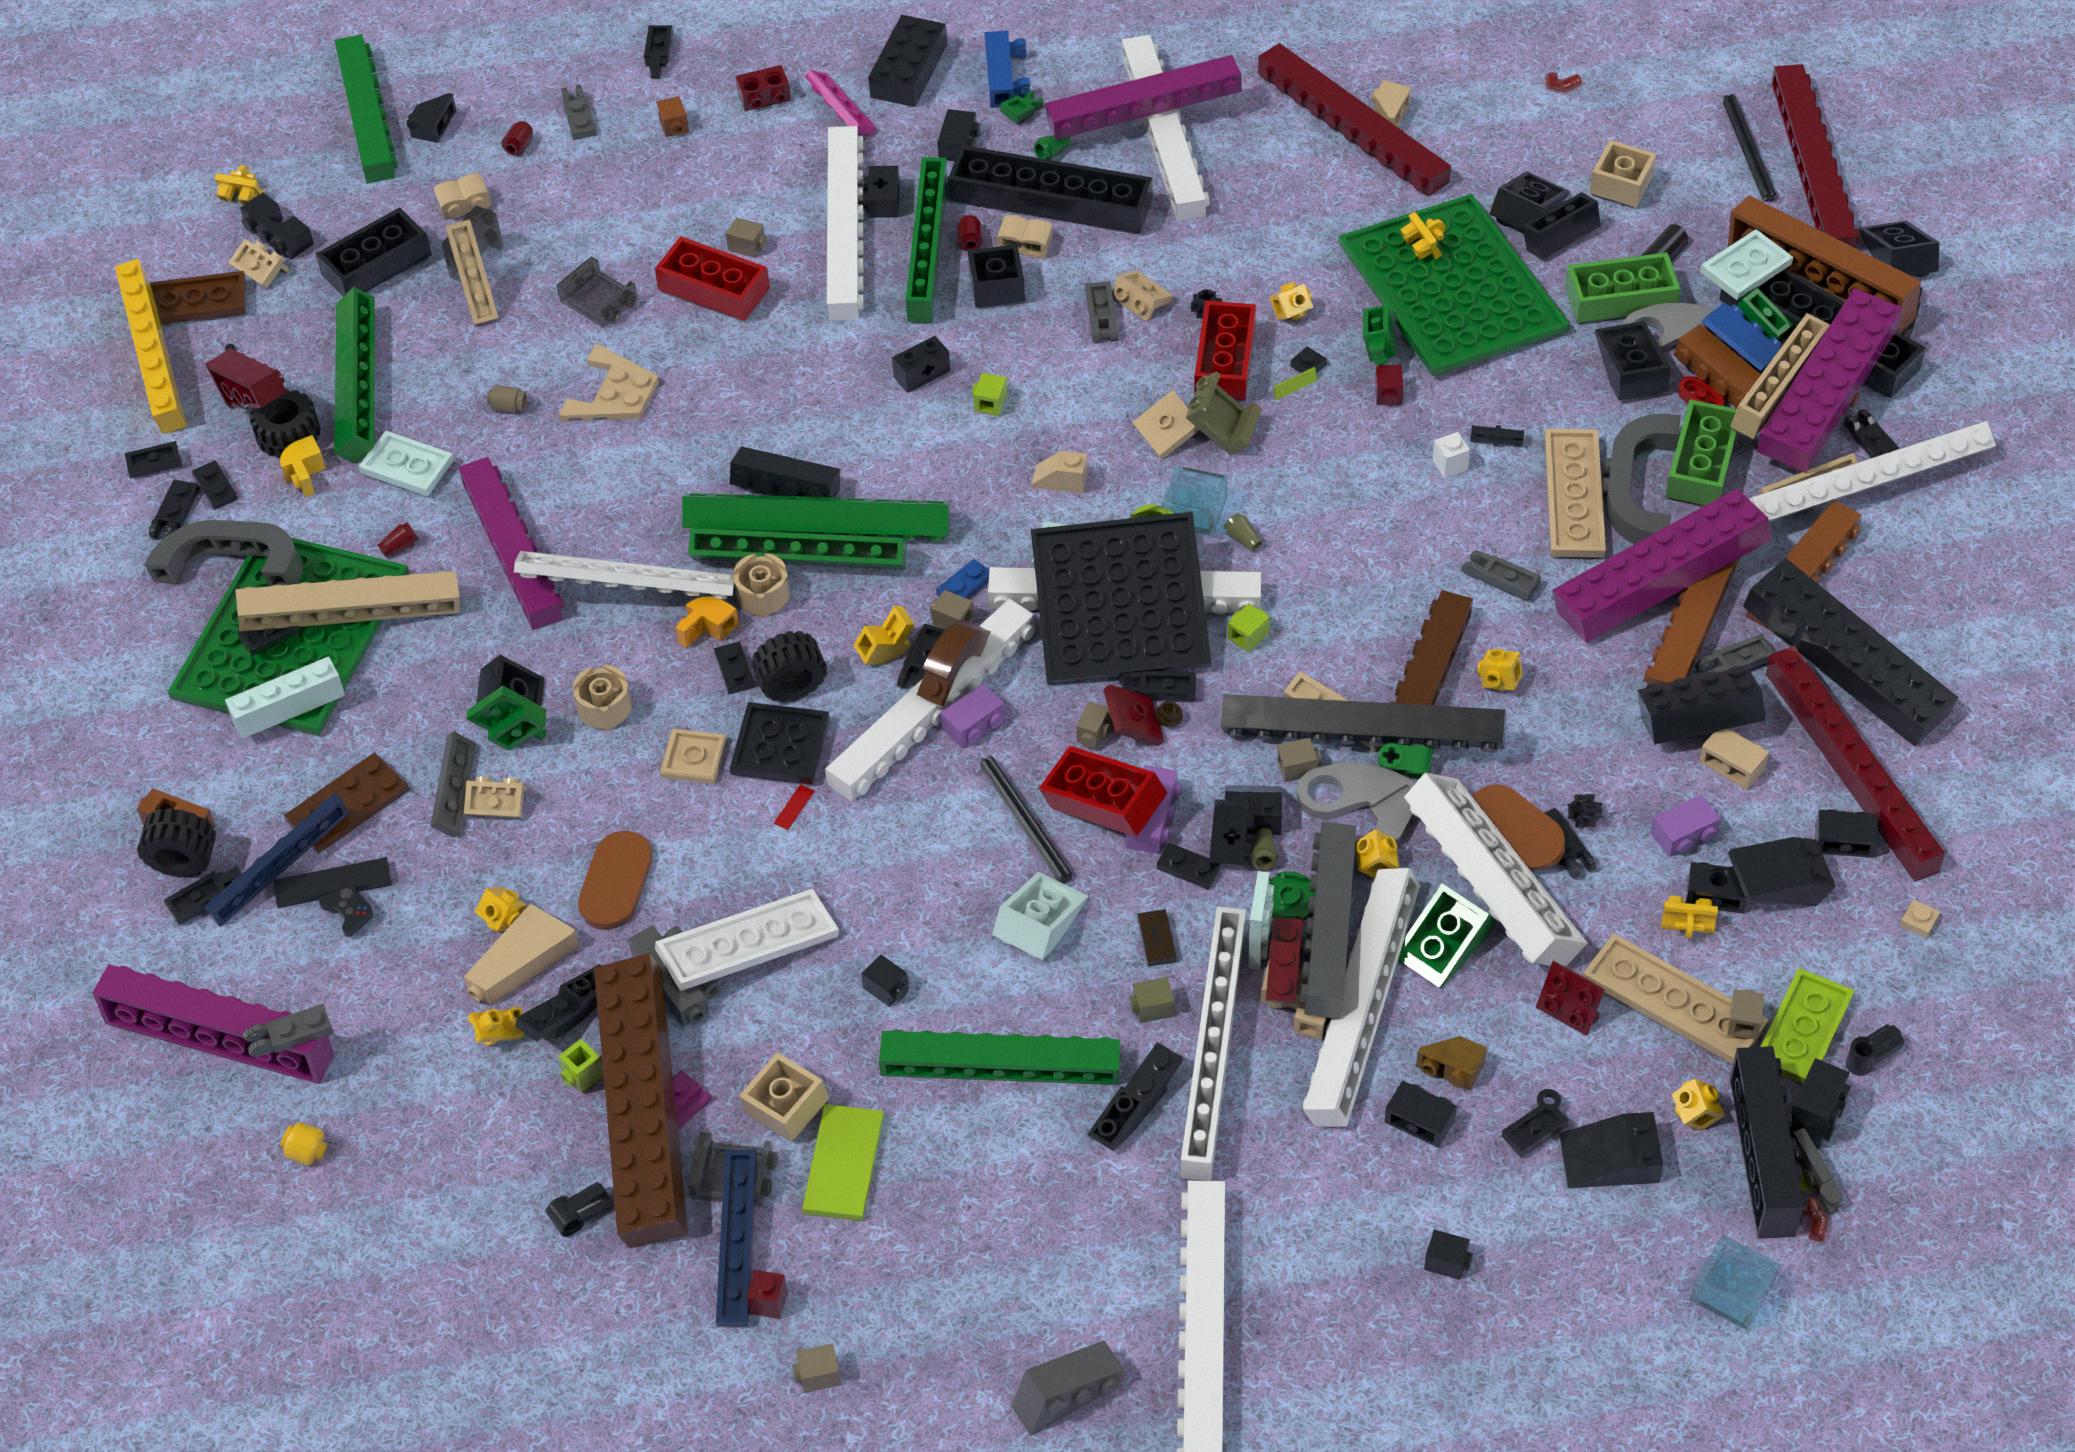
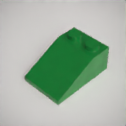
[1398,883,1497,988]

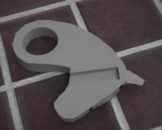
[1622,303,1715,352]
[1297,763,1415,842]

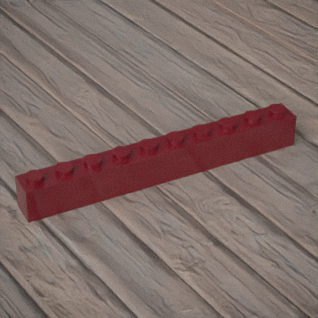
[1258,43,1451,197]
[1771,64,1860,248]
[1766,646,1945,882]

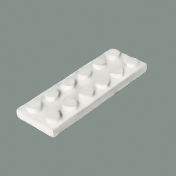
[655,889,839,991]

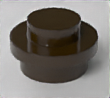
[1155,701,1183,727]

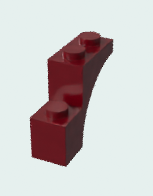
[1266,917,1303,1004]

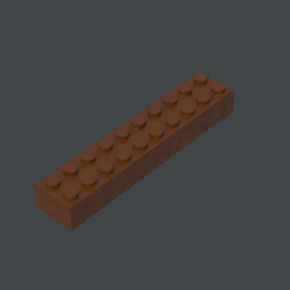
[594,953,688,1248]

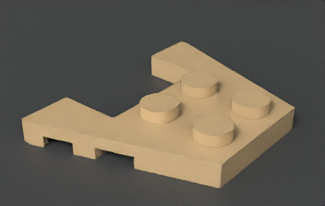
[559,344,659,422]

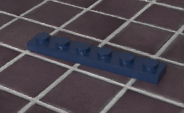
[204,793,350,927]
[716,1150,757,1327]

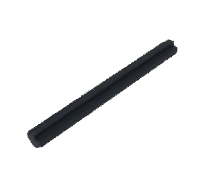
[1723,94,1776,202]
[980,756,1072,884]

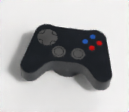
[319,885,373,937]

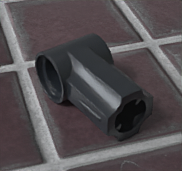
[1845,1024,1905,1076]
[546,1181,612,1237]

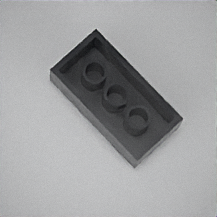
[868,14,947,107]
[315,207,432,297]
[1637,666,1766,745]

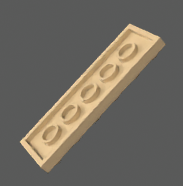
[1544,429,1606,558]
[1582,933,1769,1064]

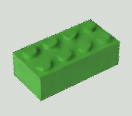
[1565,252,1680,323]
[1665,399,1738,505]

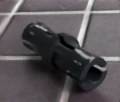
[1470,425,1525,447]

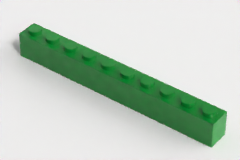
[682,493,951,541]

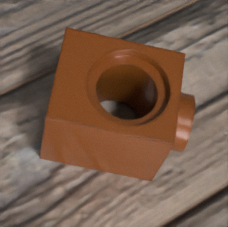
[656,96,689,137]

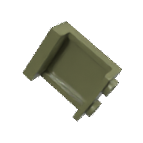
[1186,371,1262,455]

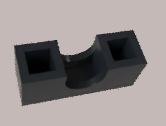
[240,192,314,260]

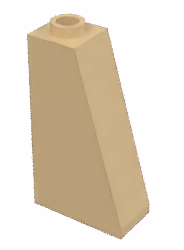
[464,903,579,1005]

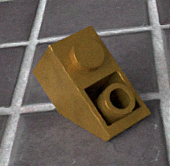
[1416,1036,1488,1090]

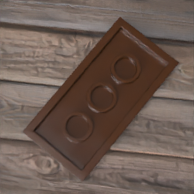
[150,271,246,324]
[284,752,409,854]

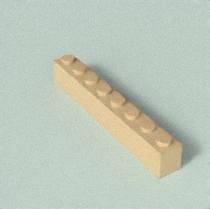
[235,571,460,631]

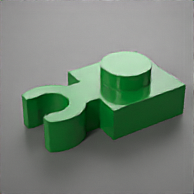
[1000,91,1043,123]

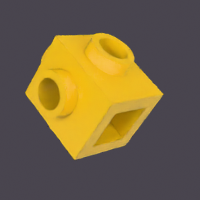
[1269,281,1313,320]
[1477,649,1523,690]
[1355,829,1399,879]
[475,887,528,932]
[1672,1078,1725,1131]

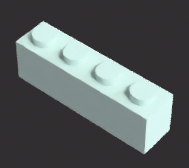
[225,657,345,739]

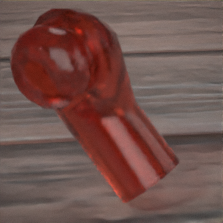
[1545,72,1582,92]
[1802,1196,1828,1242]

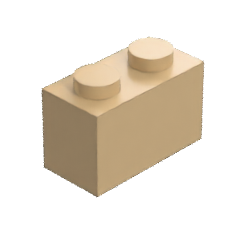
[1699,729,1769,790]

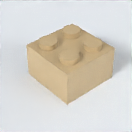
[1590,140,1657,208]
[739,1052,829,1143]

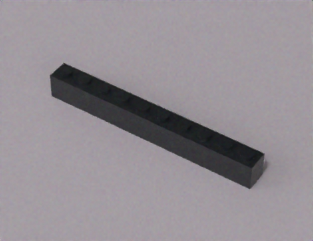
[1221,694,1507,753]

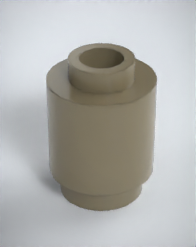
[487,385,527,414]

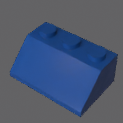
[1701,303,1783,374]

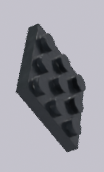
[730,702,830,785]

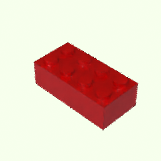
[655,236,770,321]
[1194,301,1256,401]
[1039,746,1168,837]

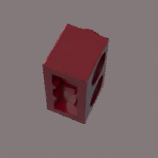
[735,65,791,112]

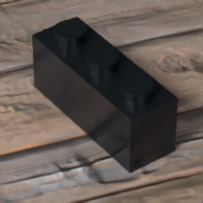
[1523,192,1601,259]

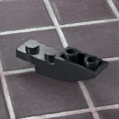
[515,964,602,1042]
[1087,1042,1183,1151]

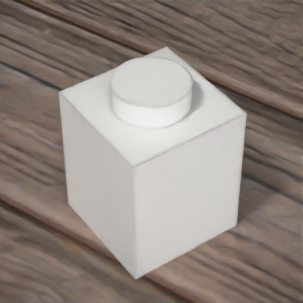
[1433,432,1470,478]

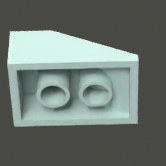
[992,872,1088,960]

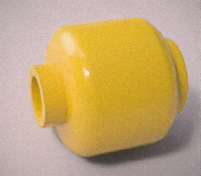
[280,1121,328,1166]

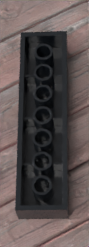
[948,145,1153,233]
[1719,269,1926,398]
[1743,558,1959,747]

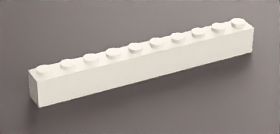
[1122,35,1209,221]
[827,126,864,321]
[1749,421,1996,522]
[988,567,1261,614]
[825,599,1035,802]
[1303,868,1420,1127]
[1181,907,1246,1181]
[1177,1181,1225,1452]

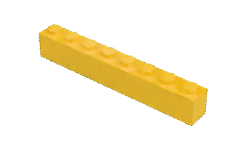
[115,258,187,434]

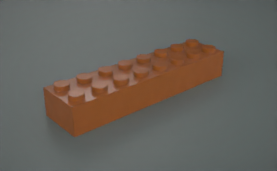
[1727,195,1921,333]

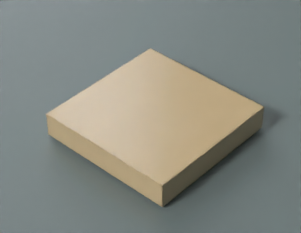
[660,728,727,784]

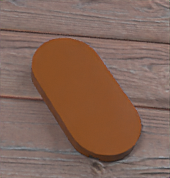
[1472,784,1565,871]
[578,831,652,930]

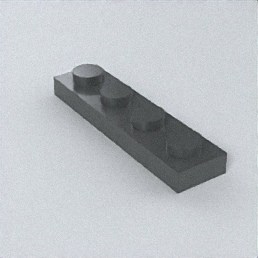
[431,731,476,837]

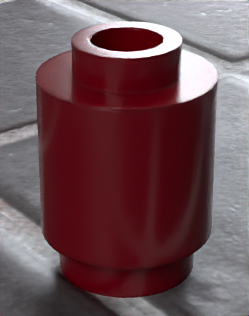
[501,121,533,156]
[957,215,983,251]

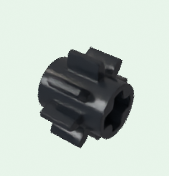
[1191,289,1222,319]
[1567,794,1603,828]

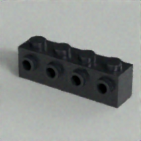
[730,446,841,497]

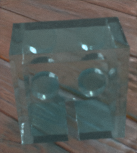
[1162,465,1228,536]
[1690,1235,1780,1330]

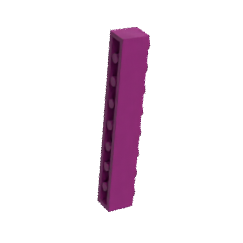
[1045,55,1242,140]
[458,457,565,630]

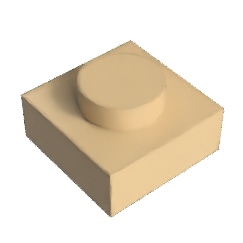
[1900,899,1940,938]
[1294,1008,1326,1041]

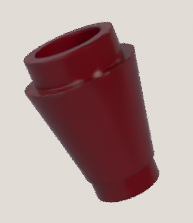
[377,522,419,558]

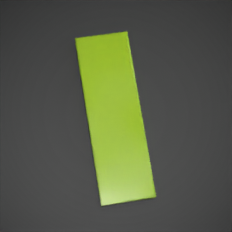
[1273,367,1317,400]

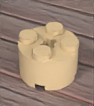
[733,553,790,618]
[573,665,632,731]

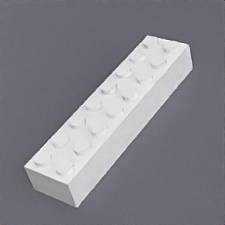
[1404,773,1587,967]

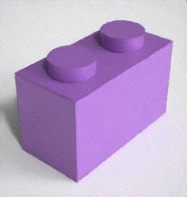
[940,684,1005,748]
[1650,795,1721,857]

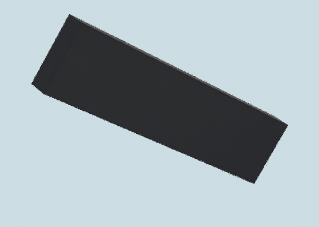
[273,857,392,908]

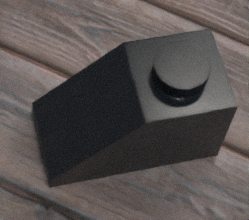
[407,93,457,143]

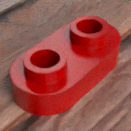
[1678,376,1724,406]

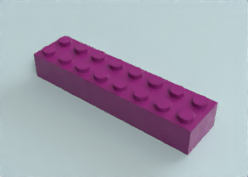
[1757,288,1902,473]
[1552,488,1771,643]
[92,964,334,1084]

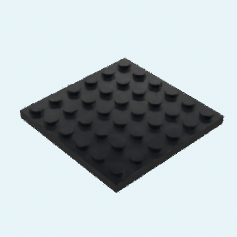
[1030,511,1212,685]

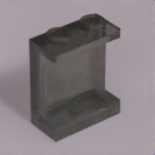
[442,205,504,282]
[557,256,638,328]
[688,1132,778,1207]

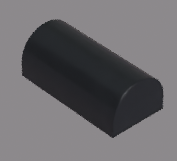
[1641,224,1688,262]

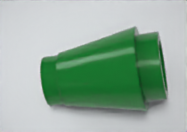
[1034,135,1071,160]

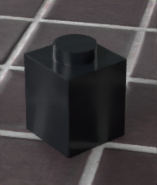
[861,954,909,1007]
[1424,1229,1474,1280]

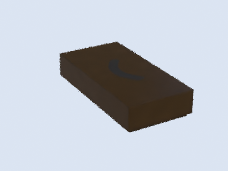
[1137,909,1176,967]

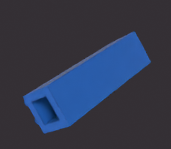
[984,30,1030,108]

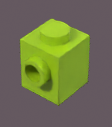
[972,372,1008,416]
[1227,603,1270,653]
[558,1039,603,1093]

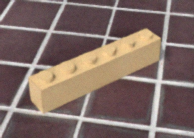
[1730,313,1830,439]

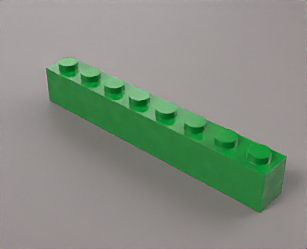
[334,34,398,184]
[905,157,948,322]
[334,287,375,464]
[688,528,907,570]
[879,1029,1121,1085]

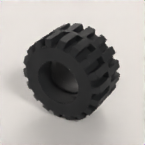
[249,389,321,458]
[751,631,827,702]
[137,809,216,877]

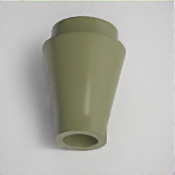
[1224,513,1263,552]
[1250,828,1279,871]

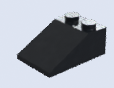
[1489,171,1570,234]
[1859,220,1939,277]
[1595,321,1671,400]
[1728,837,1836,906]
[1559,1112,1663,1189]

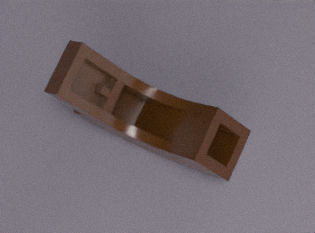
[916,620,991,706]

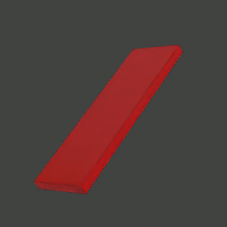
[773,784,815,830]

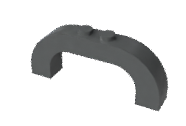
[1602,414,1681,544]
[144,520,303,586]

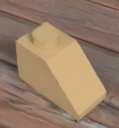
[1372,80,1411,127]
[1031,451,1088,494]

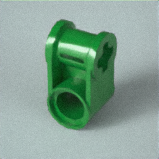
[1378,743,1433,779]

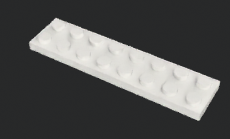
[514,551,734,599]

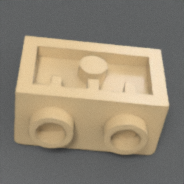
[228,239,290,288]
[1112,270,1173,321]
[464,777,527,818]

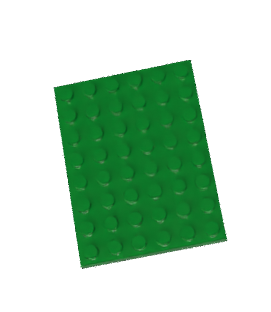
[1338,194,1570,376]
[168,537,409,736]

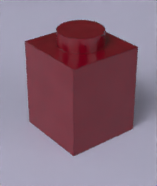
[1375,365,1404,406]
[747,1270,788,1319]

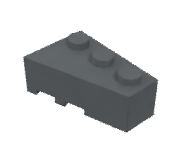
[1011,1340,1124,1436]

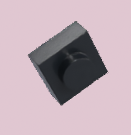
[1290,346,1327,373]

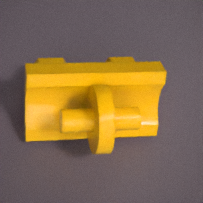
[214,165,265,205]
[1400,212,1446,260]
[1661,895,1718,940]
[467,1007,525,1045]

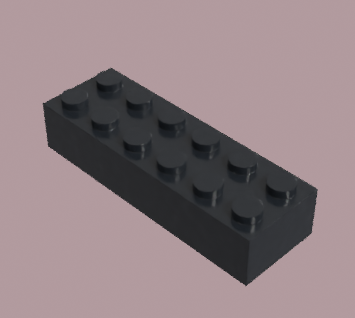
[1729,1046,1807,1239]

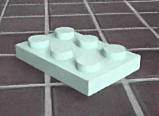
[1700,229,1793,300]
[358,431,454,497]
[1248,871,1274,969]

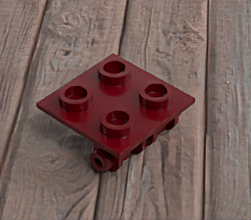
[1536,960,1605,1036]

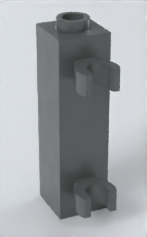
[628,925,720,1027]

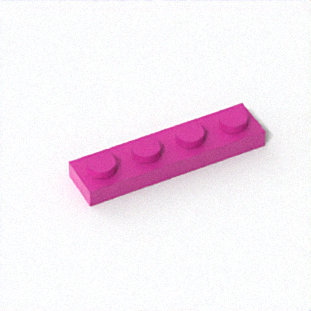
[805,69,876,136]

